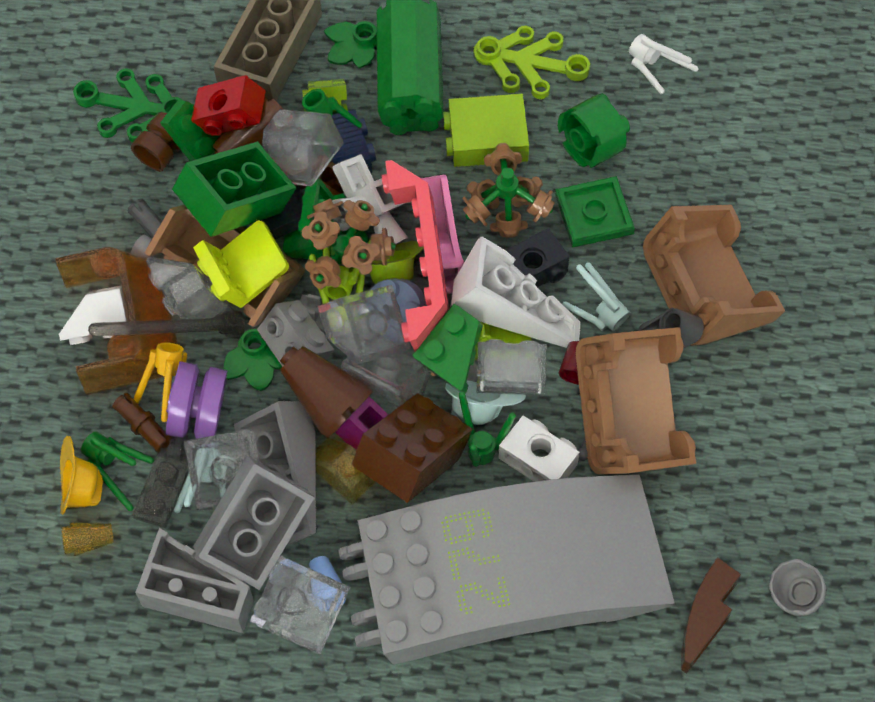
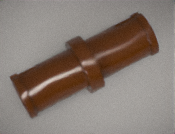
[112,393,174,454]

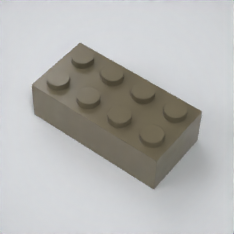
[214,0,322,101]

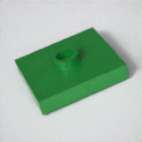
[555,176,635,248]

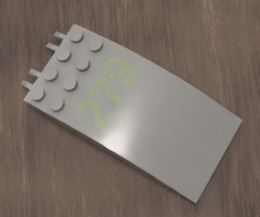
[338,474,675,665]

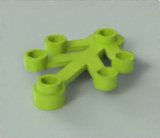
[474,26,590,99]

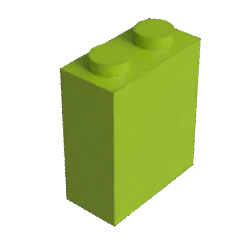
[443,94,529,167]

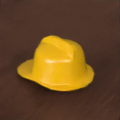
[60,436,103,514]

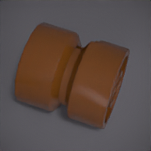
[130,112,180,172]

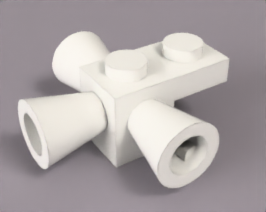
[332,154,410,244]

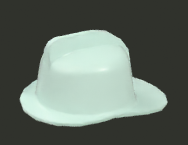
[445,380,526,425]

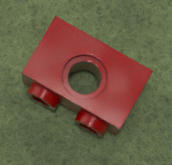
[191,75,266,136]

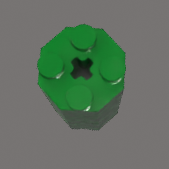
[377,0,444,135]

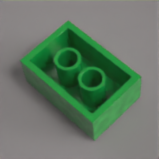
[172,141,296,237]

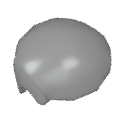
[769,559,827,617]

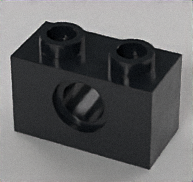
[506,228,569,289]

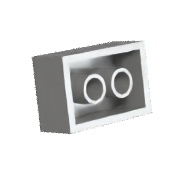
[193,455,315,590]

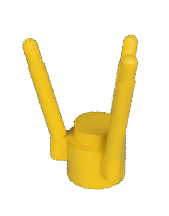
[134,343,188,422]

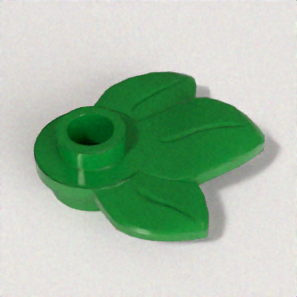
[324,21,377,68]
[224,329,282,391]

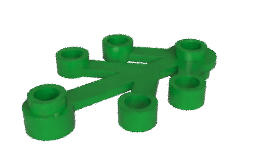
[73,68,183,143]

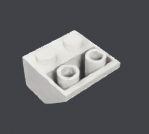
[59,285,132,345]

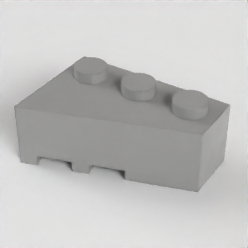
[135,528,254,633]

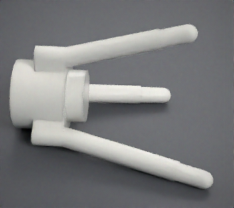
[629,34,699,94]

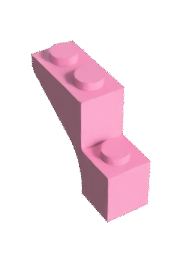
[419,175,464,294]

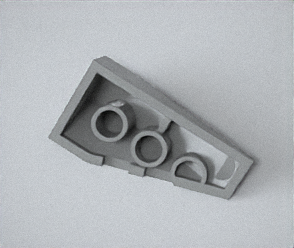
[234,401,316,544]

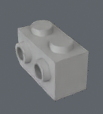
[257,300,334,367]

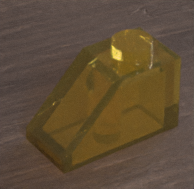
[315,438,376,505]

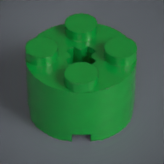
[558,93,630,168]

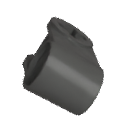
[639,308,704,349]

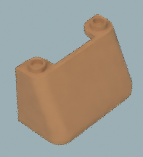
[643,205,785,346]
[576,327,696,475]

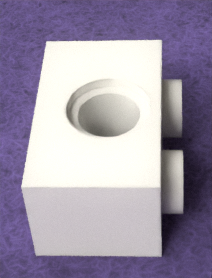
[499,415,579,482]

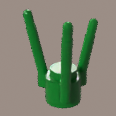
[302,89,362,160]
[459,391,516,467]
[81,431,154,511]

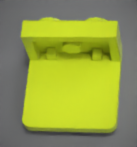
[193,220,289,308]

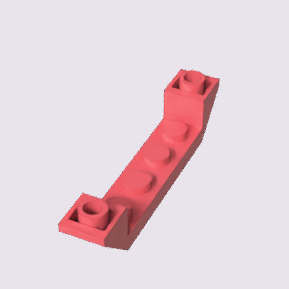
[382,160,449,352]

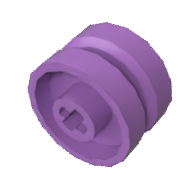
[166,361,228,443]

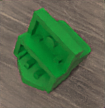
[283,177,369,259]

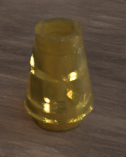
[61,522,114,557]

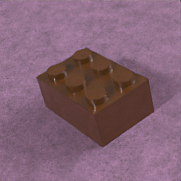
[351,393,473,503]

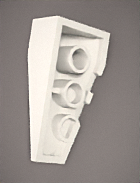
[451,237,581,348]

